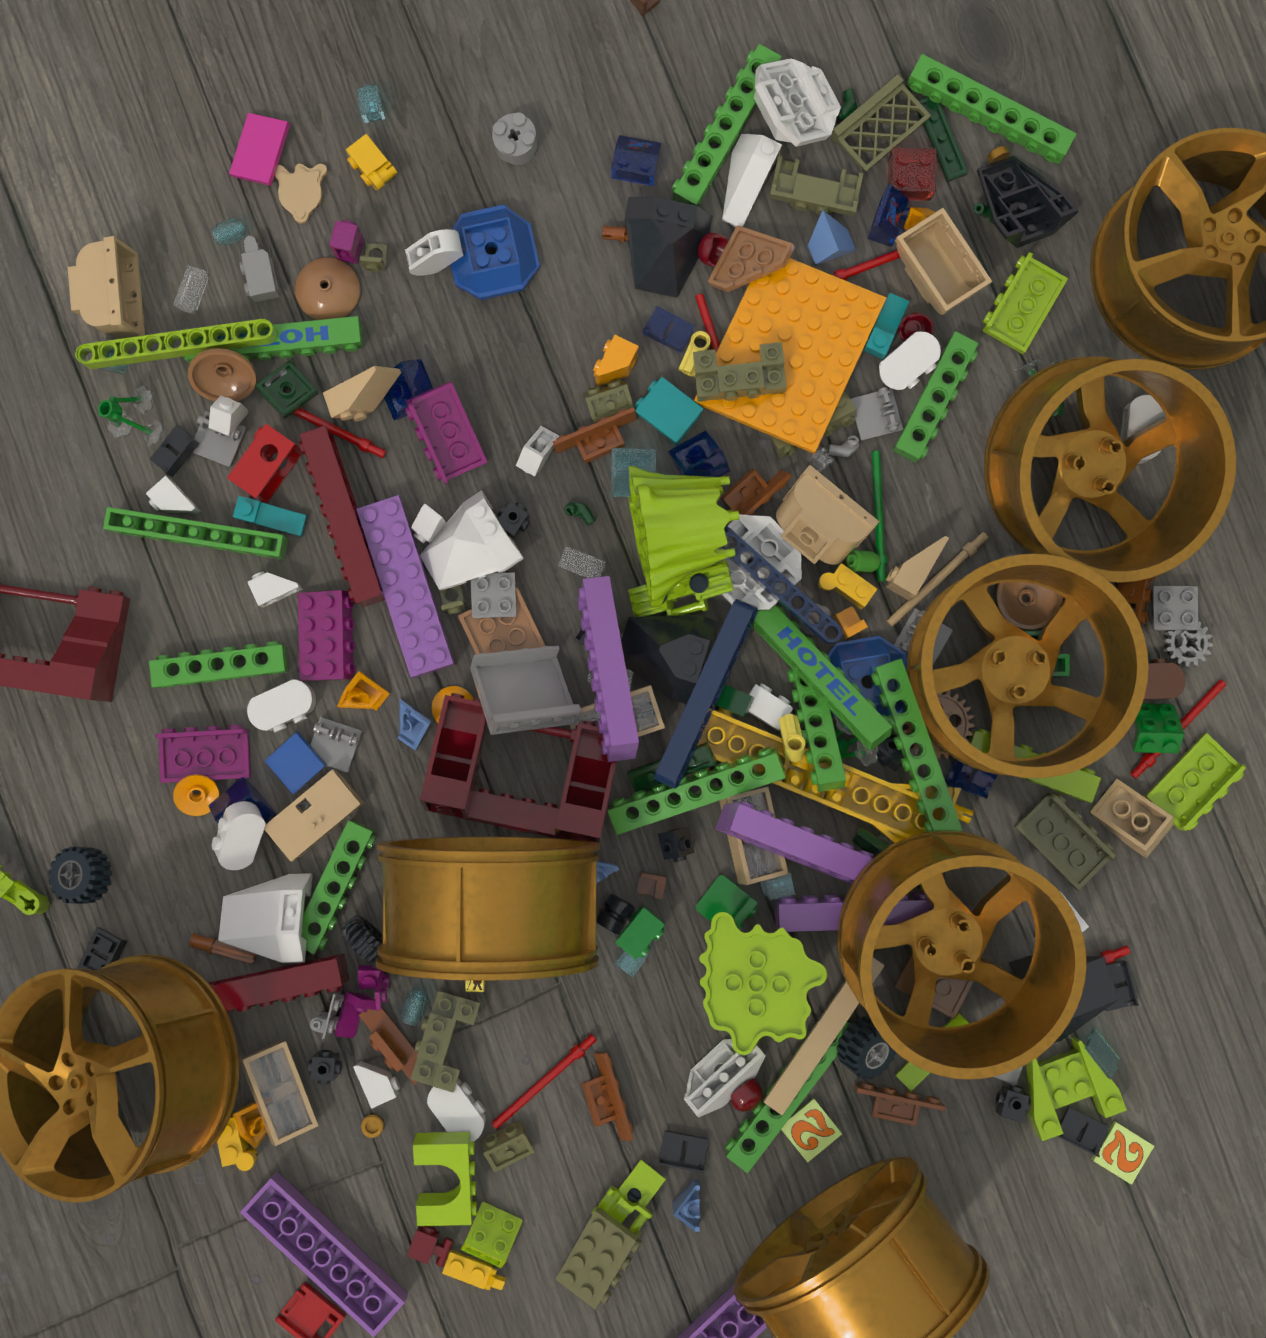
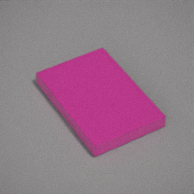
[229,113,290,186]

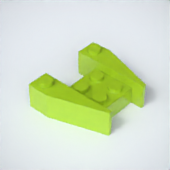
[1026,1036,1127,1141]

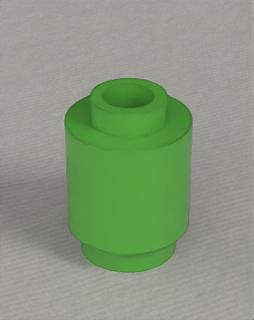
[846,550,880,573]

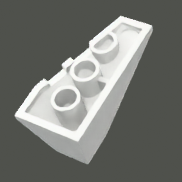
[722,134,782,227]

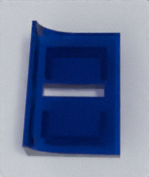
[643,306,695,354]
[946,759,998,799]

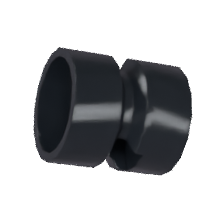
[596,893,635,935]

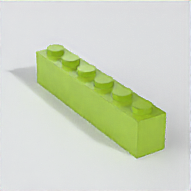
[968,728,1101,803]

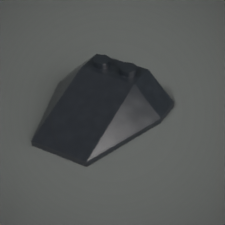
[977,156,1079,248]
[1009,955,1119,1043]

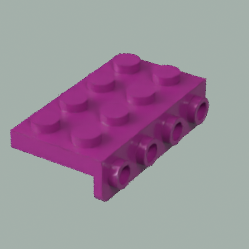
[405,381,487,484]
[298,590,355,681]
[155,725,251,783]

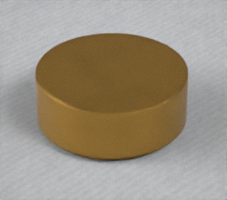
[987,146,1010,164]
[361,1113,384,1138]

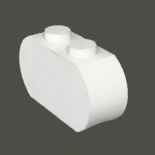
[405,229,463,276]
[879,332,941,390]
[1120,395,1166,464]
[247,680,316,733]
[212,801,266,870]
[427,1079,486,1141]

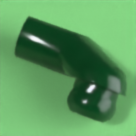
[837,89,857,120]
[973,203,994,224]
[564,502,596,526]

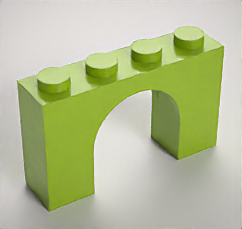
[413,1132,477,1226]

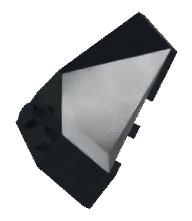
[625,196,713,298]
[621,615,720,705]

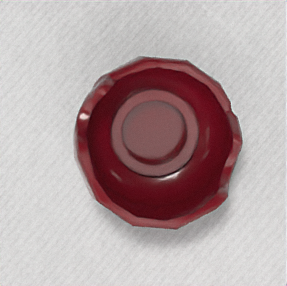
[698,232,728,267]
[898,312,933,342]
[729,1078,763,1112]

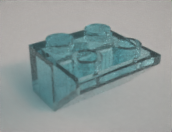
[611,448,656,497]

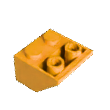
[593,335,639,386]

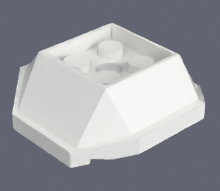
[754,58,841,147]
[716,514,802,610]

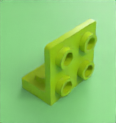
[461,1202,522,1268]

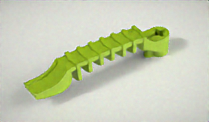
[0,864,49,915]

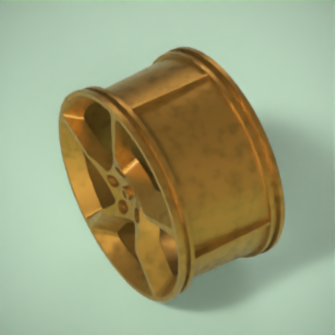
[1090,128,1266,370]
[984,356,1236,582]
[906,554,1149,778]
[837,830,1086,1080]
[376,837,600,980]
[0,954,239,1203]
[734,1157,990,1338]

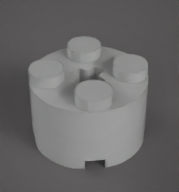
[492,112,538,165]

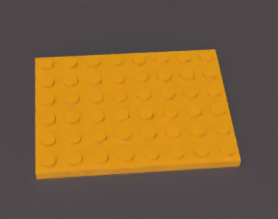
[694,258,887,454]

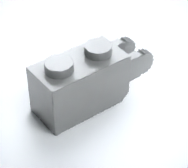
[240,235,280,302]

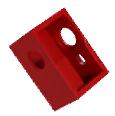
[227,424,302,504]

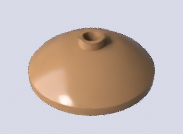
[295,257,361,320]
[188,348,256,402]
[996,582,1063,630]

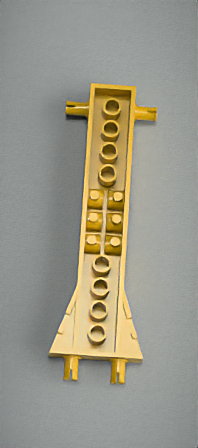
[692,707,974,844]

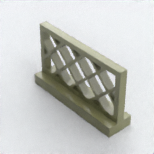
[830,74,931,173]

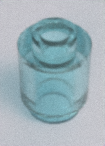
[211,217,246,246]
[400,990,428,1026]

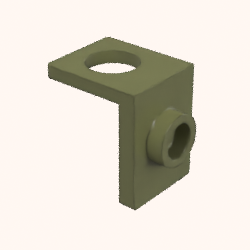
[360,243,388,272]
[439,585,466,615]

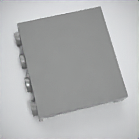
[470,646,582,735]

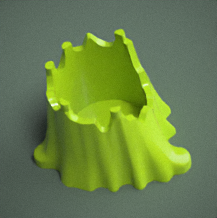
[628,465,740,608]
[699,912,828,1055]

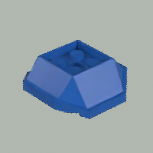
[450,204,540,300]
[827,636,907,724]

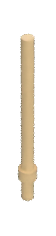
[886,532,989,627]

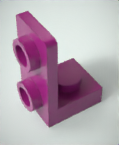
[358,965,390,1011]
[334,992,376,1038]

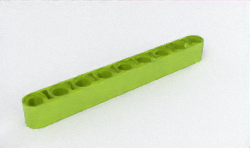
[75,319,278,369]

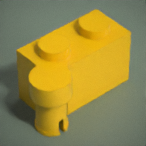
[346,134,397,190]
[818,563,877,609]
[217,1113,258,1171]

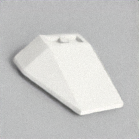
[218,873,313,963]

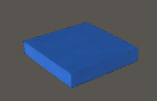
[265,732,327,794]

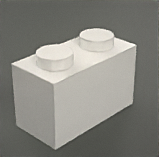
[748,683,793,731]

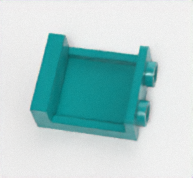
[634,377,703,447]

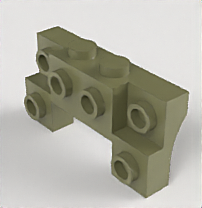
[769,155,864,217]
[693,342,787,402]
[410,991,481,1092]

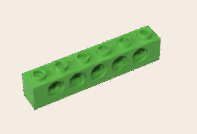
[892,331,979,463]
[149,641,289,688]
[787,667,846,792]
[301,820,376,954]

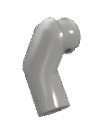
[828,436,859,458]

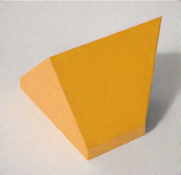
[337,671,390,711]
[233,1096,272,1149]

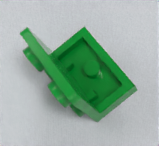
[1132,703,1185,753]
[695,875,758,931]

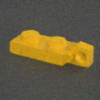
[442,1250,506,1290]

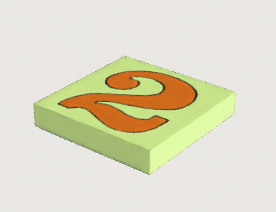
[781,1098,842,1162]
[1091,1121,1154,1185]

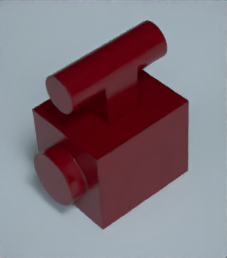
[407,1226,454,1267]

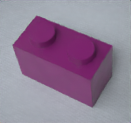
[329,220,364,264]

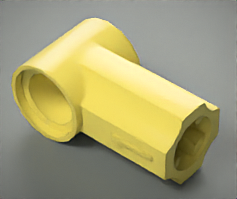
[678,331,710,377]
[778,714,805,762]

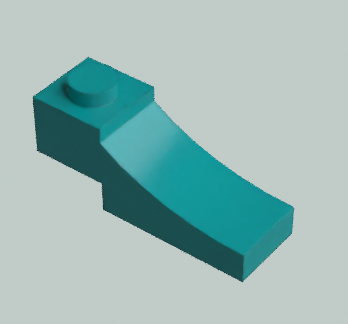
[863,293,909,360]
[233,496,308,537]

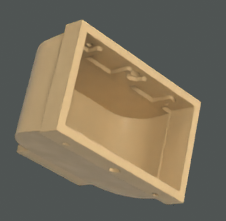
[895,208,992,315]
[68,236,145,338]
[776,465,879,565]

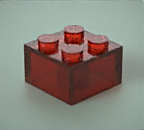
[887,147,936,201]

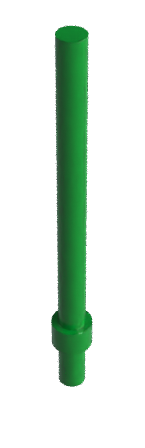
[872,451,888,582]

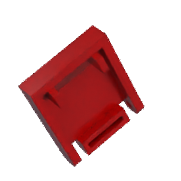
[275,1282,347,1338]

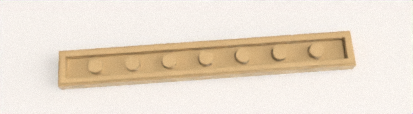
[763,957,885,1115]

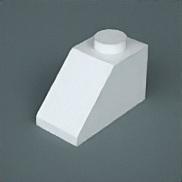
[208,396,249,436]
[516,426,559,476]
[146,476,201,514]
[411,504,446,544]
[248,571,303,608]
[353,1061,400,1109]

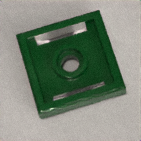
[255,360,318,419]

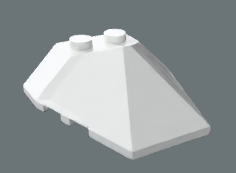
[420,490,524,591]

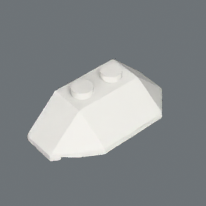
[684,1039,766,1117]

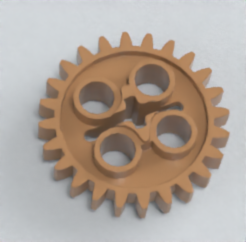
[903,690,975,760]

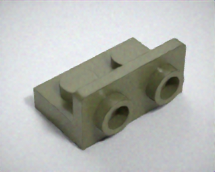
[583,379,634,423]
[481,1120,535,1173]

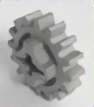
[1162,621,1213,667]

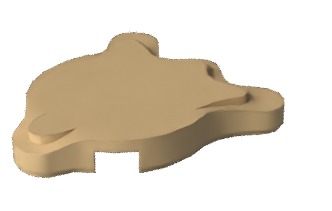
[275,164,328,224]

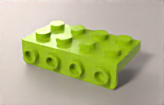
[982,252,1068,354]
[1144,733,1246,831]

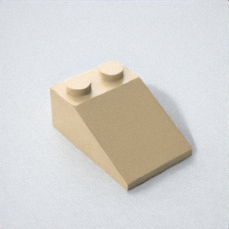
[323,366,401,421]
[885,536,949,600]
[1090,779,1174,859]

